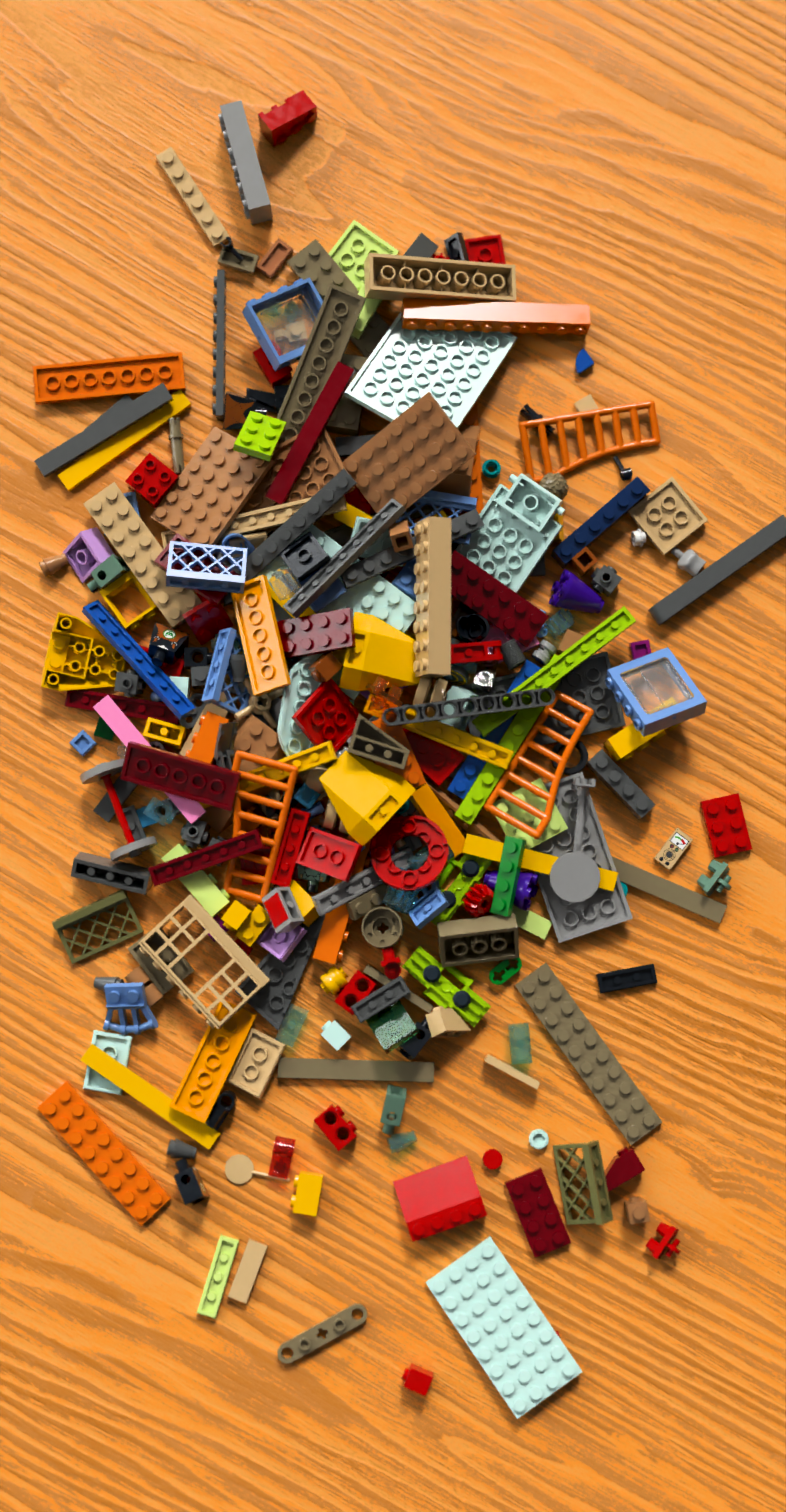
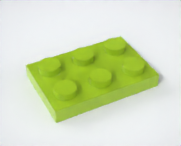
[233,411,287,462]

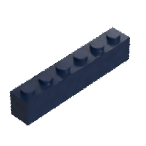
[551,476,650,569]

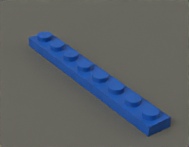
[82,600,196,720]
[447,660,541,800]

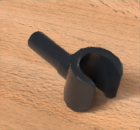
[221,237,244,261]
[613,456,633,480]

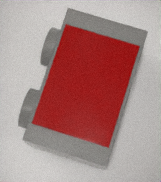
[261,887,304,933]

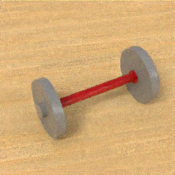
[79,759,158,861]

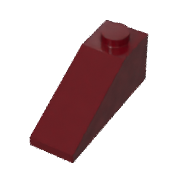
[604,1147,645,1192]

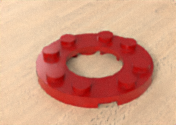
[371,815,449,891]

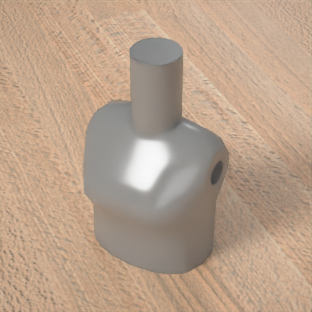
[671,547,707,577]

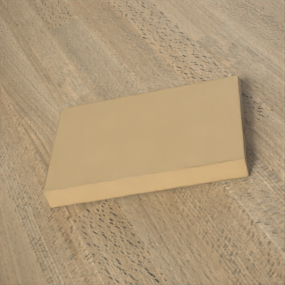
[226,1028,287,1099]

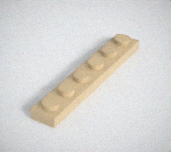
[156,147,230,248]

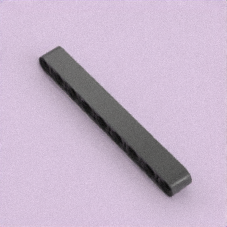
[648,514,786,626]
[381,688,555,726]

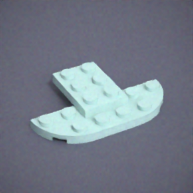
[277,654,354,757]

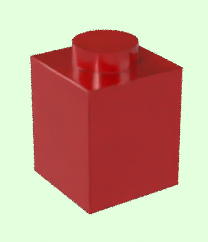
[401,1363,433,1396]

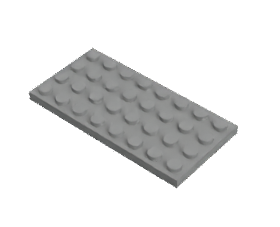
[530,772,633,943]

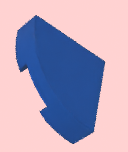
[575,348,594,375]

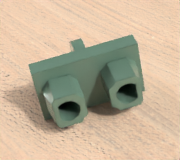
[697,860,732,897]

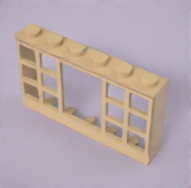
[138,894,271,1029]

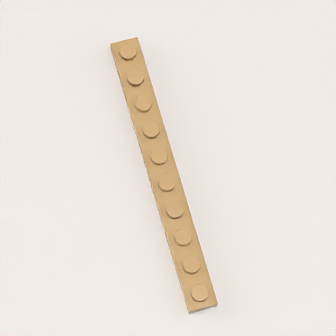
[161,495,348,548]

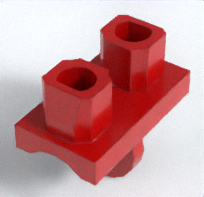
[380,947,401,979]
[646,1222,681,1260]

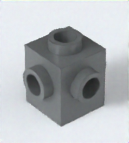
[590,565,622,597]
[114,669,146,697]
[180,820,210,849]

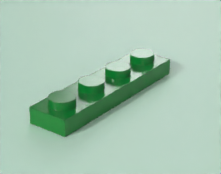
[490,836,526,917]

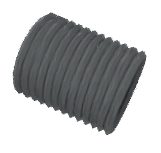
[500,639,527,670]

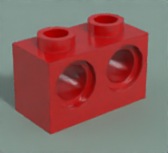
[334,970,377,1015]
[314,1103,358,1151]

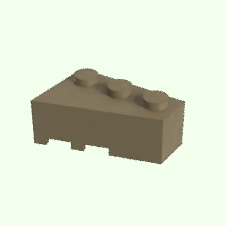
[347,714,410,769]

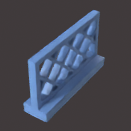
[396,490,477,545]
[166,541,248,594]
[201,627,250,714]

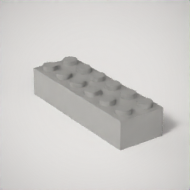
[218,100,273,225]

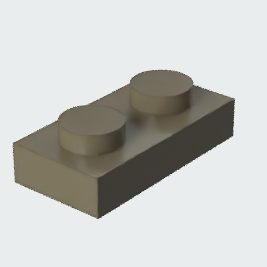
[218,248,259,275]

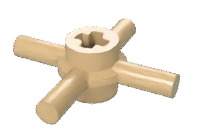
[234,677,284,729]

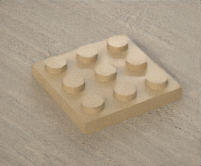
[627,477,708,556]

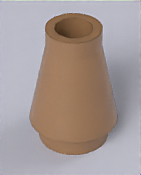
[39,553,69,576]

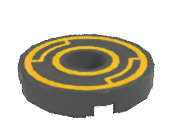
[433,665,469,686]

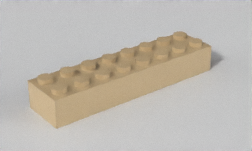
[364,253,516,302]
[83,482,202,629]
[413,516,452,678]

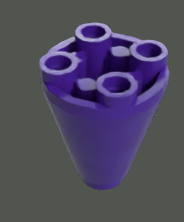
[549,569,604,614]
[483,870,539,912]

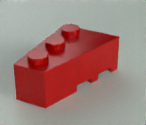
[258,90,317,147]

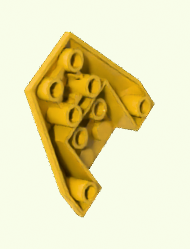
[41,612,126,691]
[339,612,420,691]
[319,750,416,846]

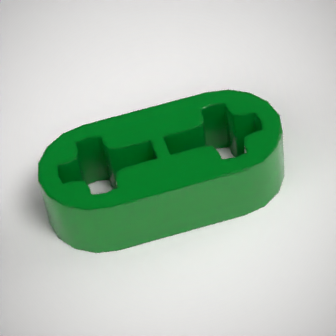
[489,958,522,985]

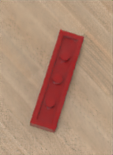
[270,808,311,887]

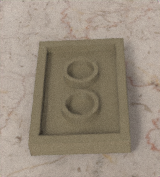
[128,929,194,995]

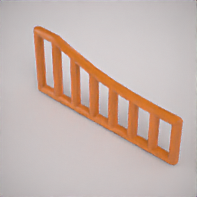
[519,400,661,484]
[483,690,594,839]
[222,750,299,904]

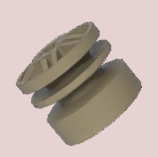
[361,906,404,949]

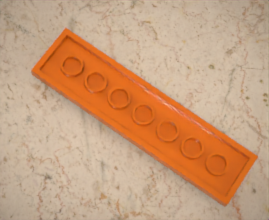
[32,352,186,405]
[37,1081,171,1226]

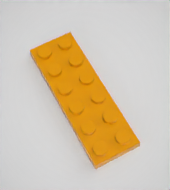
[231,575,291,697]
[169,1001,257,1123]

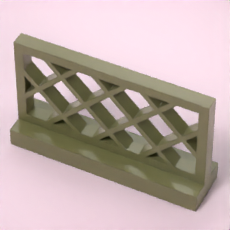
[52,889,144,964]
[553,1140,613,1225]

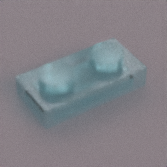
[275,1003,309,1047]

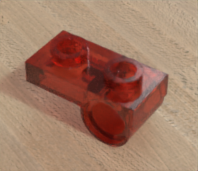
[268,1135,296,1179]

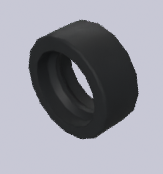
[551,738,588,775]

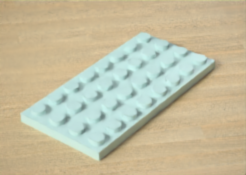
[426,1236,582,1419]

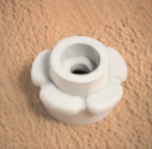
[631,529,646,547]

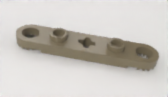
[277,1303,367,1364]

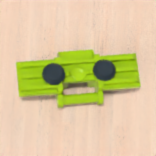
[431,853,493,926]
[402,946,491,1027]

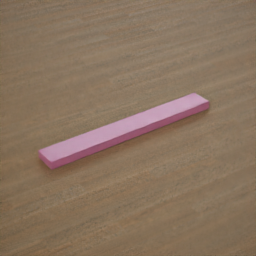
[93,695,206,824]

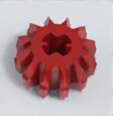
[462,883,494,917]

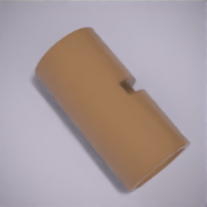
[125,966,164,1008]

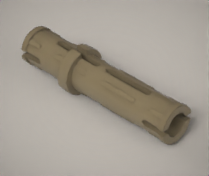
[168,417,185,475]

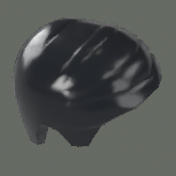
[456,614,490,643]

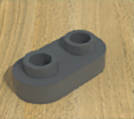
[179,693,206,729]

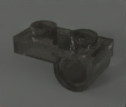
[472,653,498,693]

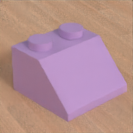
[63,527,115,583]

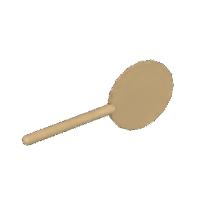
[225,1154,290,1184]

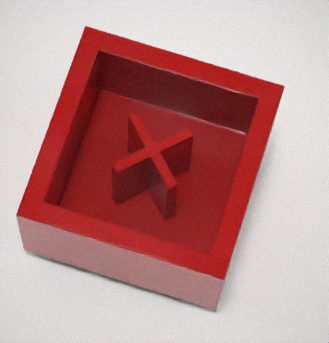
[125,453,179,509]

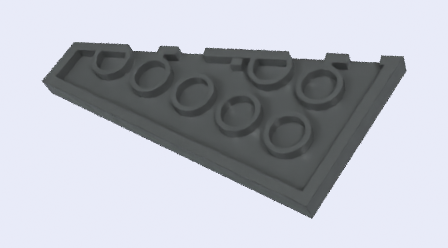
[235,915,325,1030]

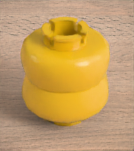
[320,966,348,995]

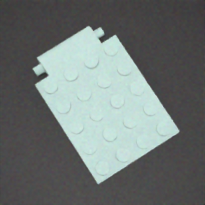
[455,473,566,593]

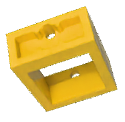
[99,570,159,632]

